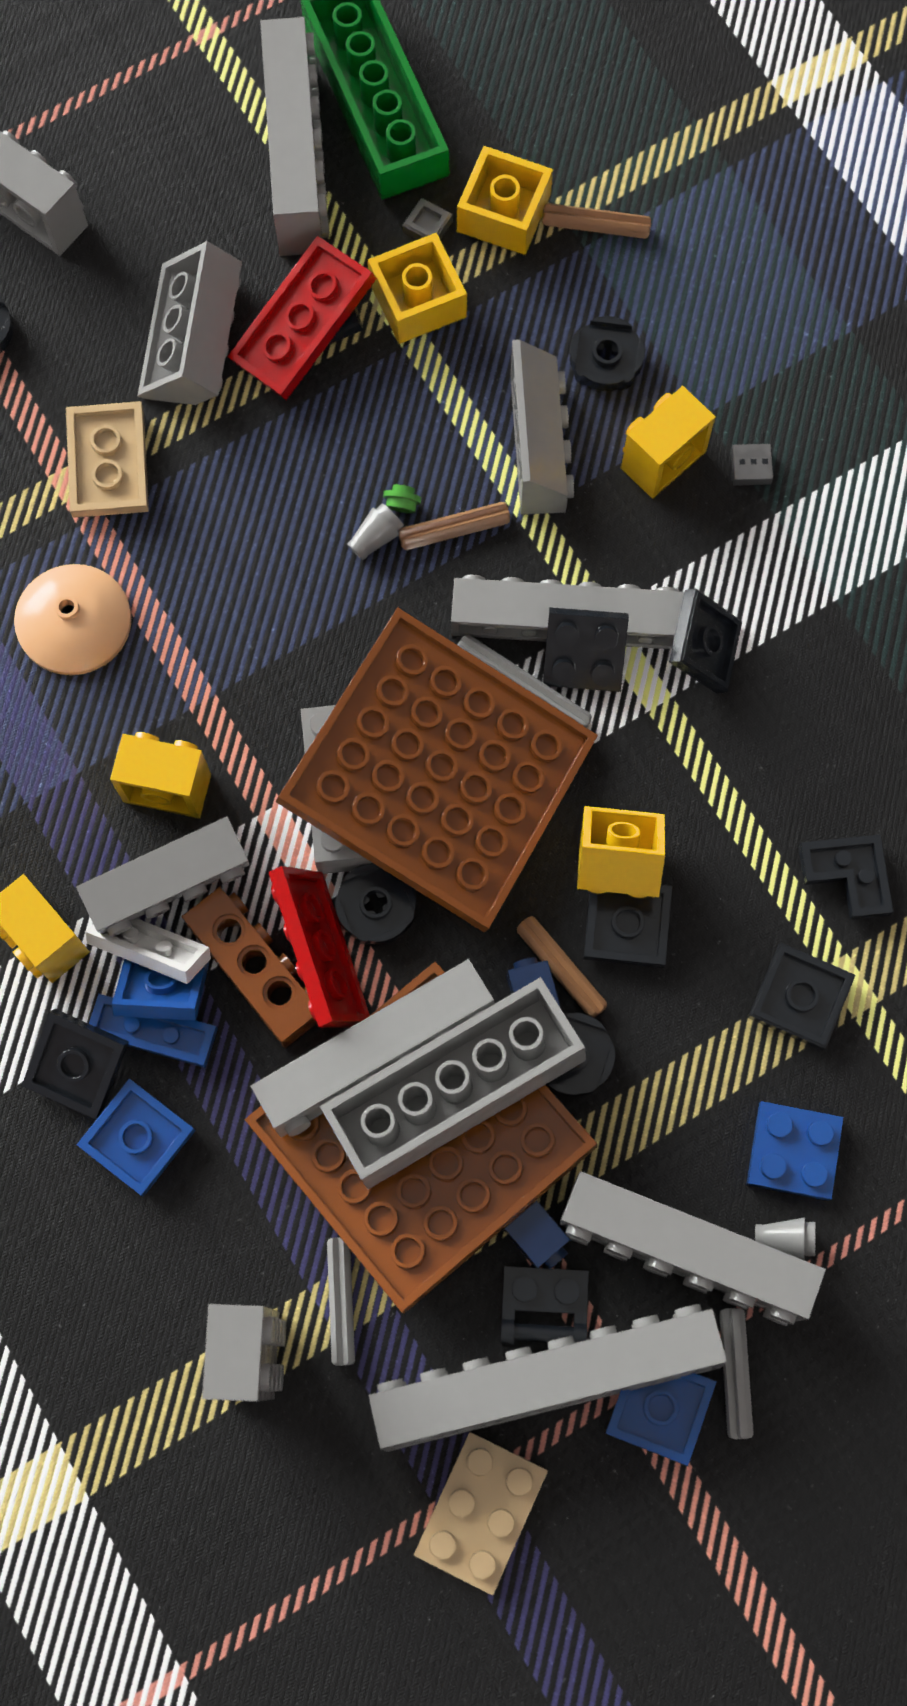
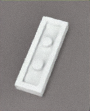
[85,918,211,984]

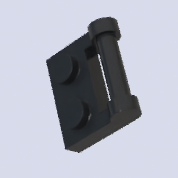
[501,1266,589,1345]

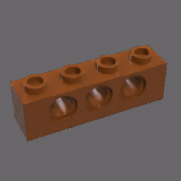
[181,887,317,1048]

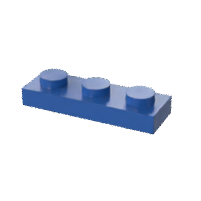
[89,994,218,1068]

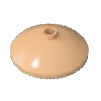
[14,564,131,675]

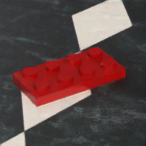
[227,235,377,400]
[268,866,370,1028]

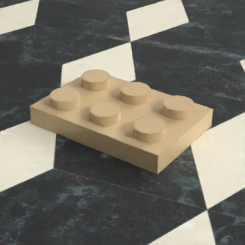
[66,401,149,518]
[413,1432,548,1595]

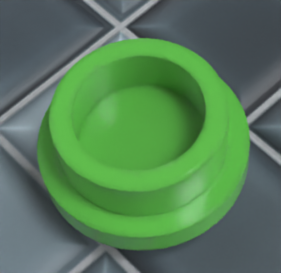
[383,484,422,514]

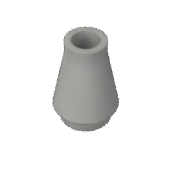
[347,503,404,560]
[755,1217,815,1260]

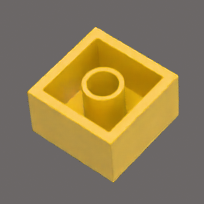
[457,146,553,255]
[368,232,467,344]
[621,386,716,499]
[110,732,211,818]
[577,806,665,898]
[0,874,90,983]

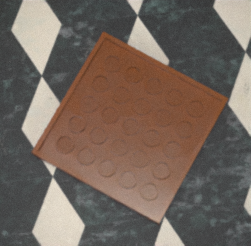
[275,607,598,933]
[244,962,598,1315]

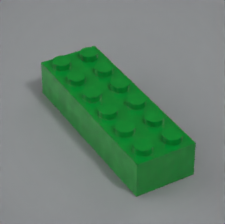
[301,0,449,200]

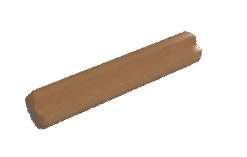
[542,203,651,239]
[398,502,510,550]
[517,916,607,1018]

